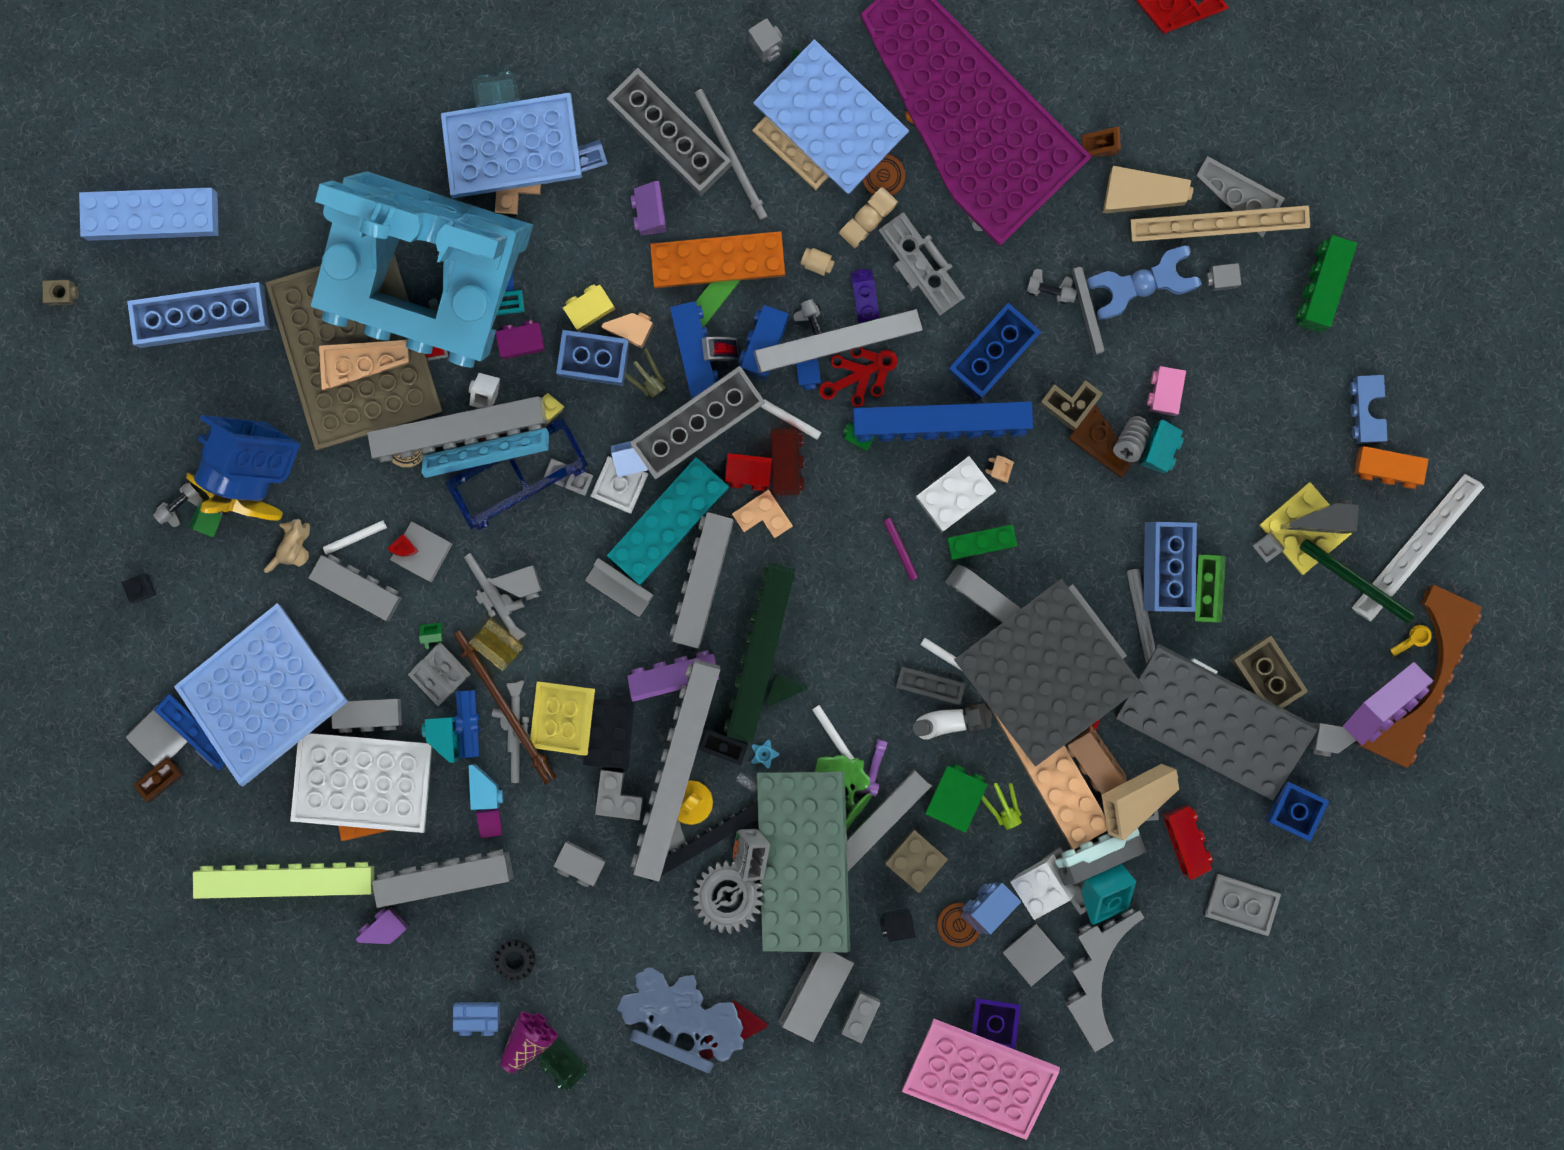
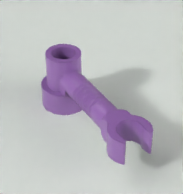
[854,739,887,797]

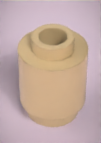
[800,248,835,276]

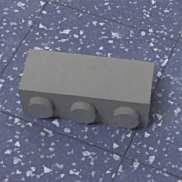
[332,699,402,733]

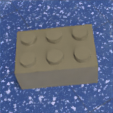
[1230,636,1308,708]

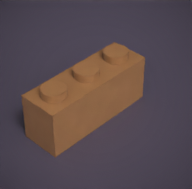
[1066,725,1127,794]

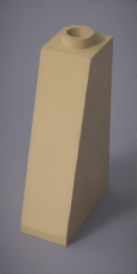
[1103,166,1193,213]
[1102,764,1179,840]

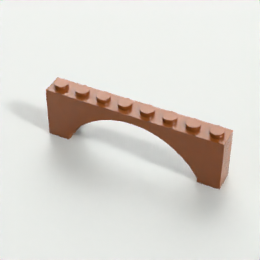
[1355,585,1482,768]

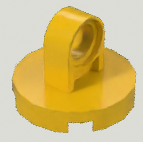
[677,780,713,825]

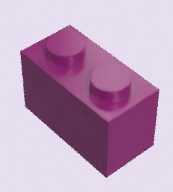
[496,320,546,360]

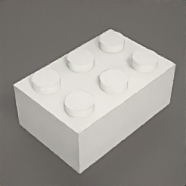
[915,456,996,533]

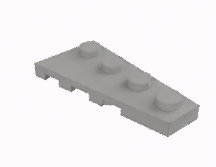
[1196,156,1285,237]

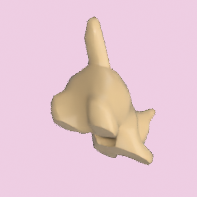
[264,519,310,573]

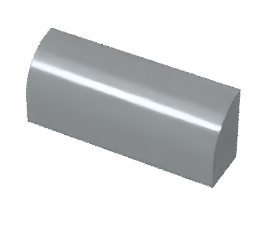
[778,952,854,1042]

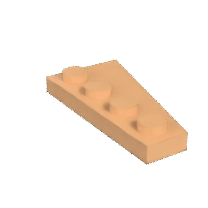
[319,340,410,391]

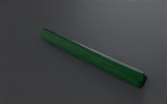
[1299,539,1415,623]

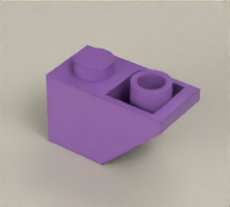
[356,907,409,944]

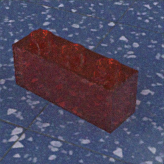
[772,428,804,496]

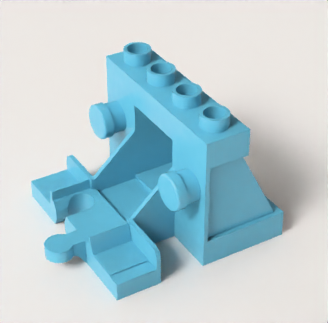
[310,171,533,368]

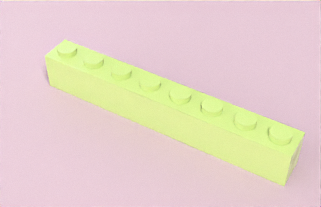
[193,862,374,899]

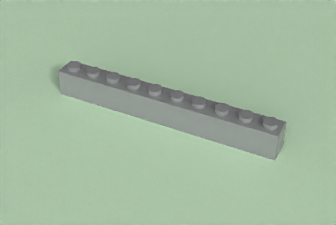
[630,659,720,882]

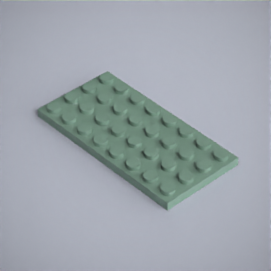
[757,771,850,952]

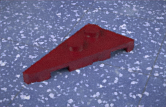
[693,1000,769,1068]

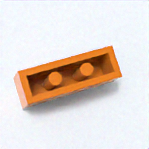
[1354,446,1429,489]

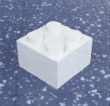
[1010,854,1077,920]

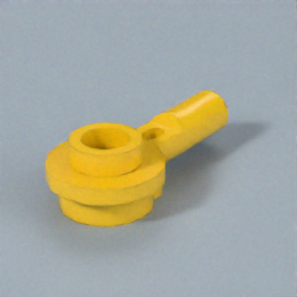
[1390,625,1432,657]

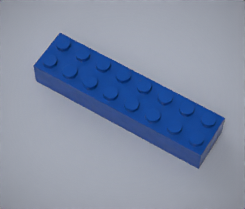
[851,402,1033,442]

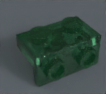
[538,1037,590,1091]

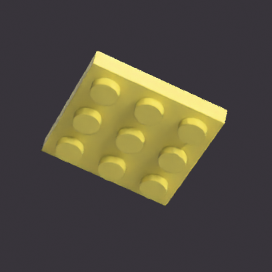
[1259,482,1352,575]
[530,682,595,755]

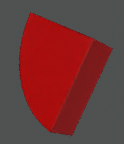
[387,534,419,557]

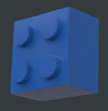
[1265,781,1329,842]

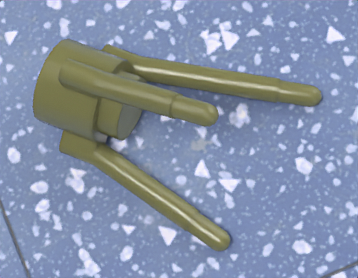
[625,348,666,399]

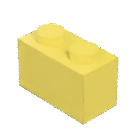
[563,284,615,332]

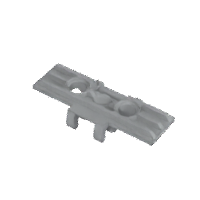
[878,212,965,316]

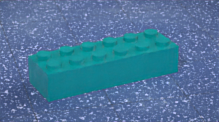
[607,457,730,586]

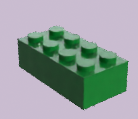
[1295,235,1357,333]

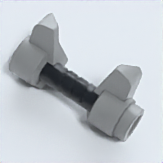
[1027,269,1077,304]
[794,299,823,335]
[153,482,204,527]

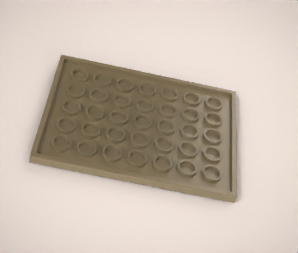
[265,253,443,451]

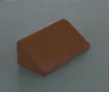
[133,757,185,802]

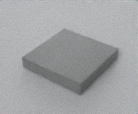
[1002,923,1065,987]

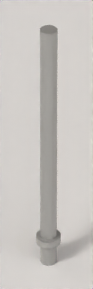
[695,89,768,220]

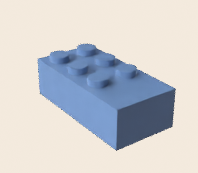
[1144,522,1197,612]

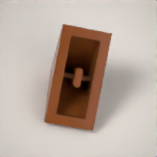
[1082,127,1121,156]

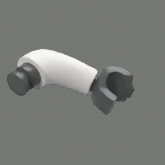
[913,703,993,739]

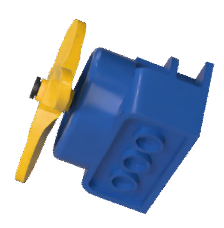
[186,415,300,521]

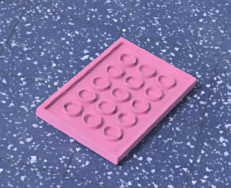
[902,1019,1060,1140]

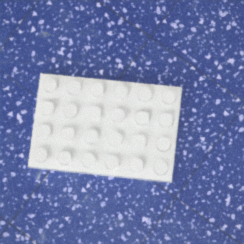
[291,733,432,833]

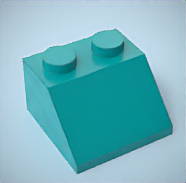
[1140,420,1184,474]
[422,717,460,763]
[1081,864,1136,925]

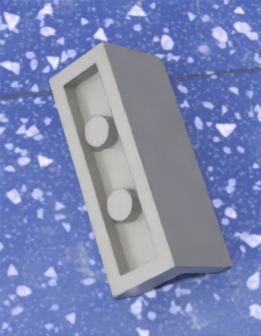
[586,558,654,617]

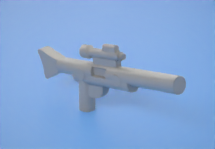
[464,553,526,646]
[492,680,531,783]

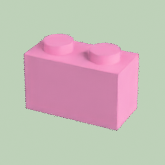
[1147,366,1186,416]

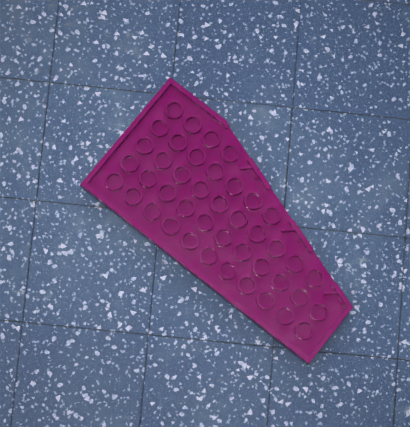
[860,0,1092,247]

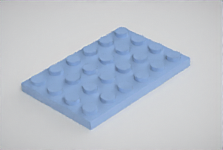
[753,39,909,195]
[441,93,582,198]

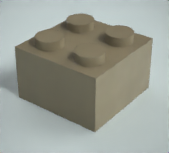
[885,829,948,893]

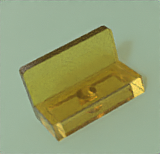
[469,619,524,671]

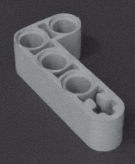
[945,564,1021,623]

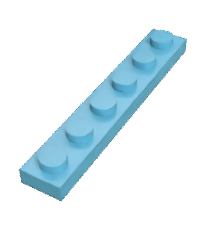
[421,428,549,478]

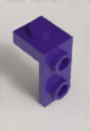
[850,269,880,323]

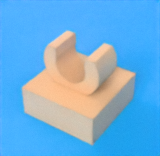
[985,455,1014,483]

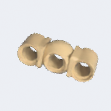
[839,187,898,249]

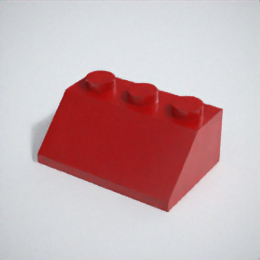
[1162,805,1213,880]

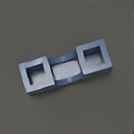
[1350,375,1387,444]

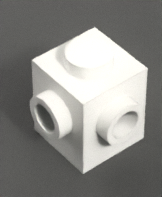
[468,373,500,408]

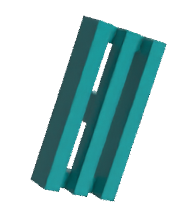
[497,290,525,316]

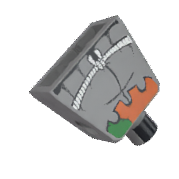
[733,829,770,881]

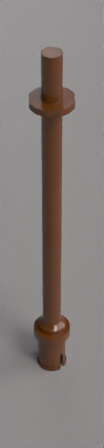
[454,630,557,785]

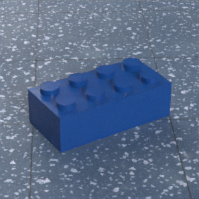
[948,303,1041,400]

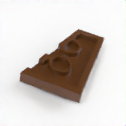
[1068,404,1133,478]

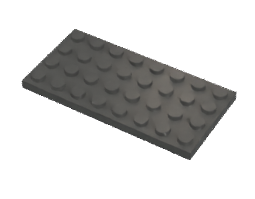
[1116,644,1318,801]

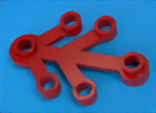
[819,347,898,408]

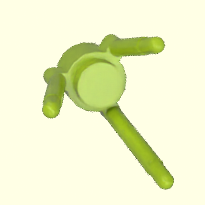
[981,783,1022,830]

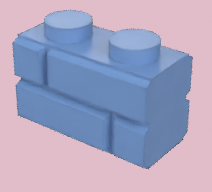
[453,1002,500,1036]

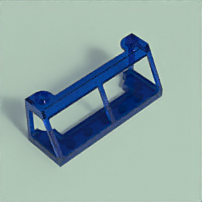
[445,417,588,530]

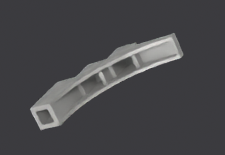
[1065,908,1144,1052]

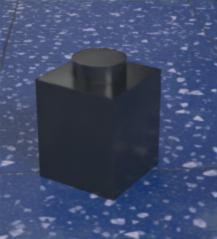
[121,574,156,603]

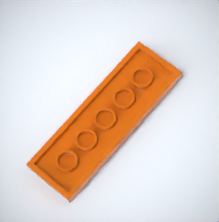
[650,231,785,288]

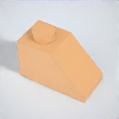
[602,312,654,348]

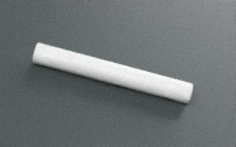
[761,399,822,440]
[323,520,387,555]
[920,638,962,671]
[812,705,854,760]

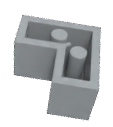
[595,769,644,820]

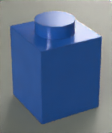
[796,358,821,390]

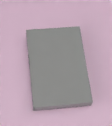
[1204,874,1281,936]

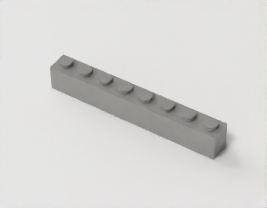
[367,396,548,463]

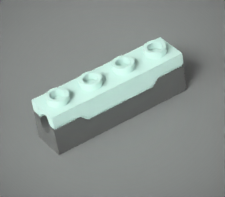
[1055,828,1147,886]

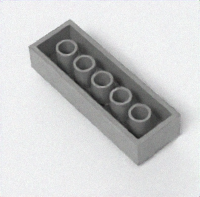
[606,68,732,196]
[630,366,765,480]
[670,512,734,649]
[372,849,514,908]

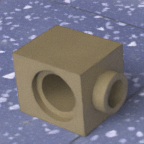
[43,280,79,306]

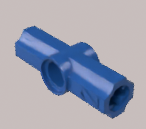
[455,690,480,758]

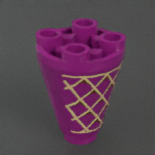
[500,1011,558,1074]

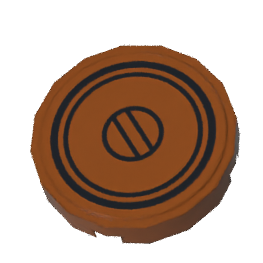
[862,154,905,196]
[937,902,979,947]

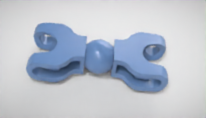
[1086,245,1202,320]

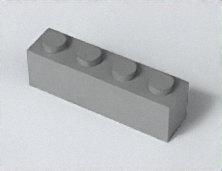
[309,554,402,621]

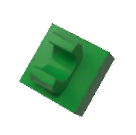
[419,622,444,649]

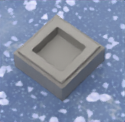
[1253,532,1285,563]

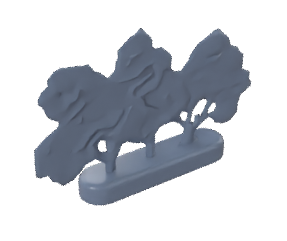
[617,968,744,1073]

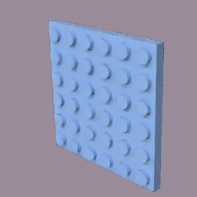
[174,603,348,786]

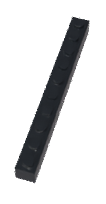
[649,799,758,883]

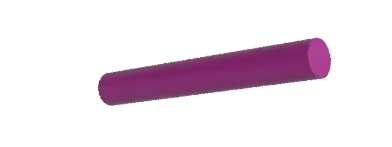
[883,518,918,581]

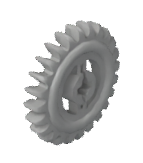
[693,860,764,934]

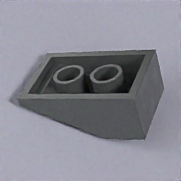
[1281,500,1359,534]

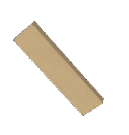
[752,116,829,191]

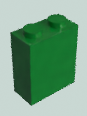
[926,764,988,833]

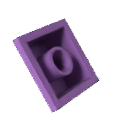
[631,181,667,235]

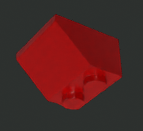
[725,453,772,491]

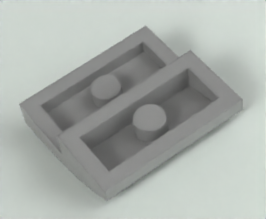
[390,521,453,582]
[408,642,471,706]
[126,705,187,767]

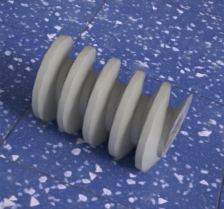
[1113,416,1152,462]

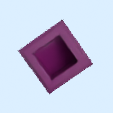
[476,808,502,838]

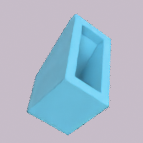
[469,764,503,810]

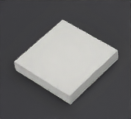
[591,456,649,514]

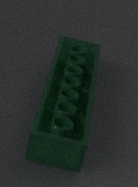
[724,563,796,743]

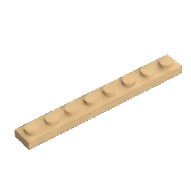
[1130,205,1310,242]

